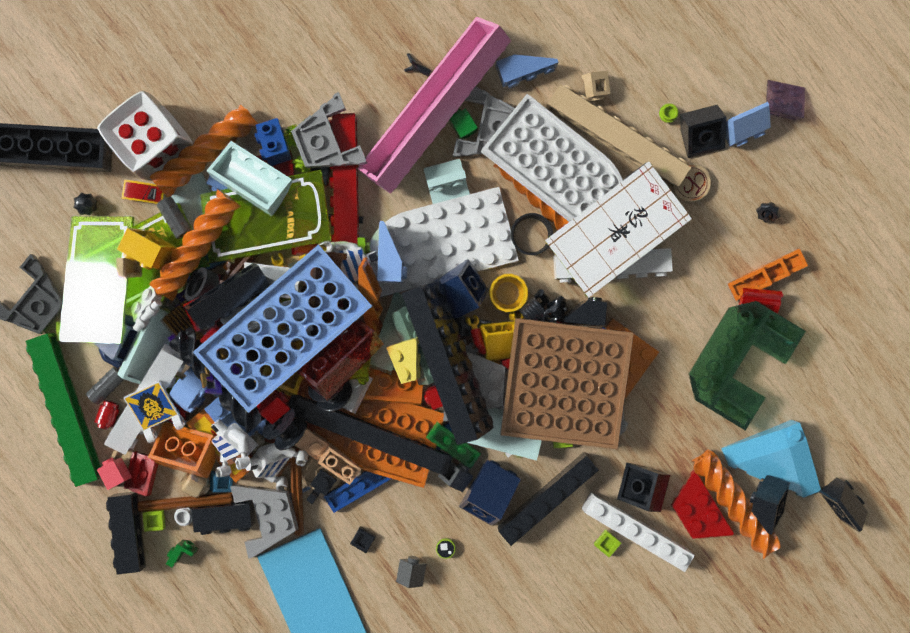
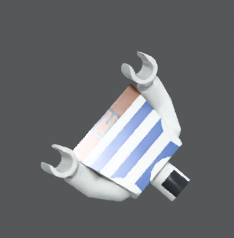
[319,241,378,301]
[211,419,258,477]
[246,443,308,491]

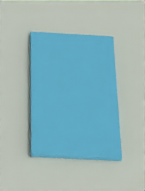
[257,528,367,633]

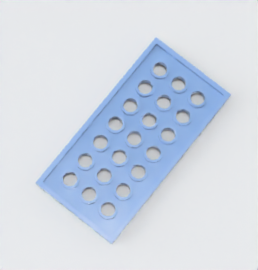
[193,244,372,413]

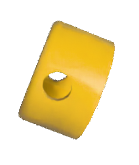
[489,274,528,312]

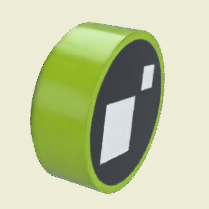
[436,538,455,559]

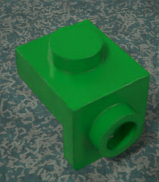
[166,539,199,568]

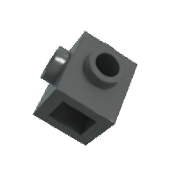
[438,462,474,492]
[396,556,427,588]

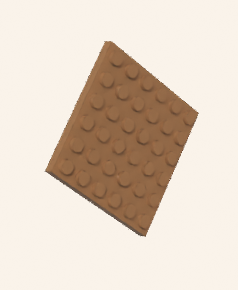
[500,318,634,449]

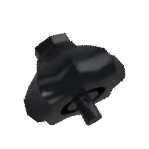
[73,193,97,216]
[756,202,781,223]
[547,296,568,317]

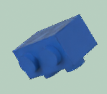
[254,118,292,166]

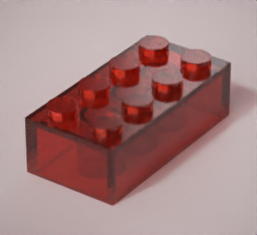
[296,319,384,400]

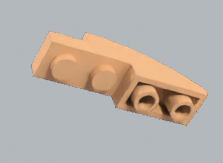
[295,428,361,485]

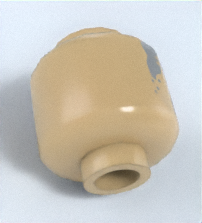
[180,473,211,498]

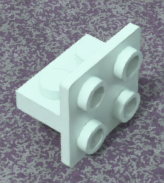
[424,159,470,204]

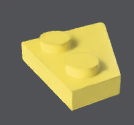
[387,337,420,384]

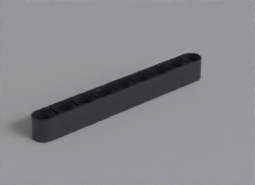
[288,395,453,475]

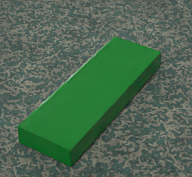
[426,422,482,469]

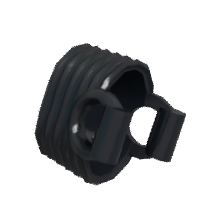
[519,289,563,323]

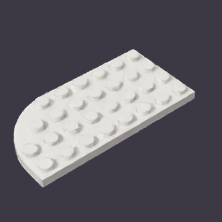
[481,94,623,222]
[370,187,519,298]

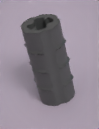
[157,197,192,239]
[86,366,124,405]

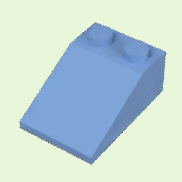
[377,221,407,283]

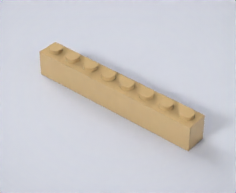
[546,84,691,190]

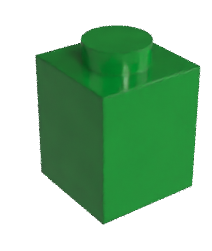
[449,108,478,140]

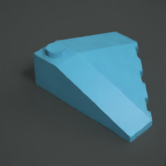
[721,420,821,498]

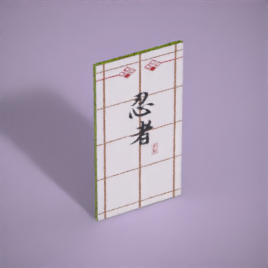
[545,162,692,298]

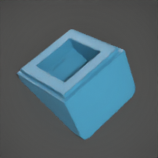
[209,471,233,492]

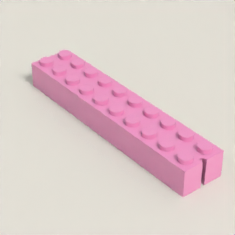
[357,17,511,194]

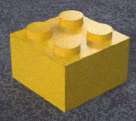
[117,228,178,270]

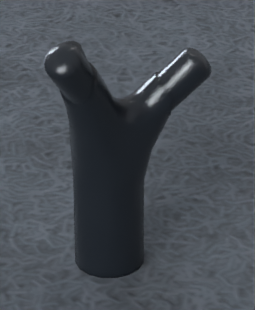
[404,53,431,77]

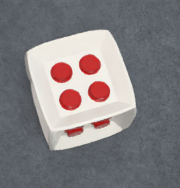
[98,91,193,181]

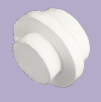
[174,508,192,526]

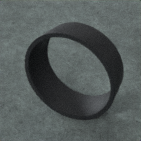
[511,213,553,255]

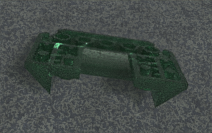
[688,301,806,431]

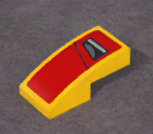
[121,180,164,204]

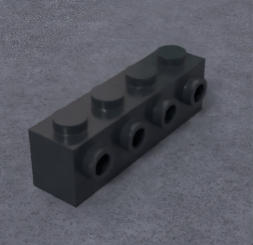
[184,263,270,330]
[106,492,146,575]

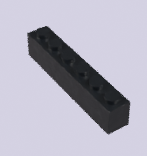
[497,452,599,546]

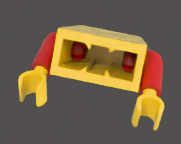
[465,311,524,364]

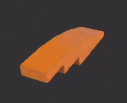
[727,248,808,301]
[358,258,383,338]

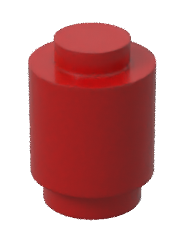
[94,400,120,430]

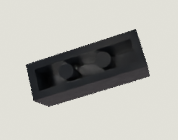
[192,500,256,535]

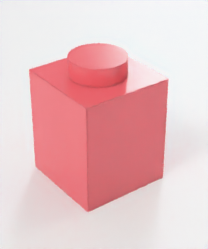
[97,457,132,490]

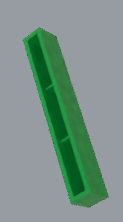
[25,333,101,487]

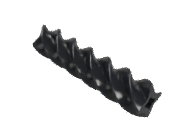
[168,327,265,434]

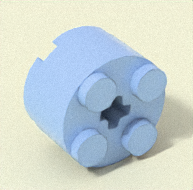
[169,367,207,413]

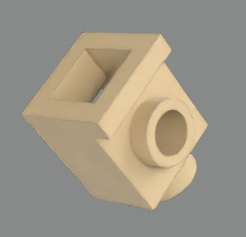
[582,70,611,101]

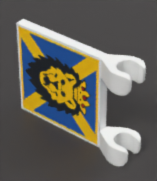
[124,380,186,443]

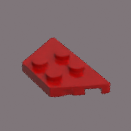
[671,470,734,539]

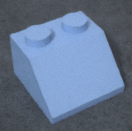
[726,102,771,147]

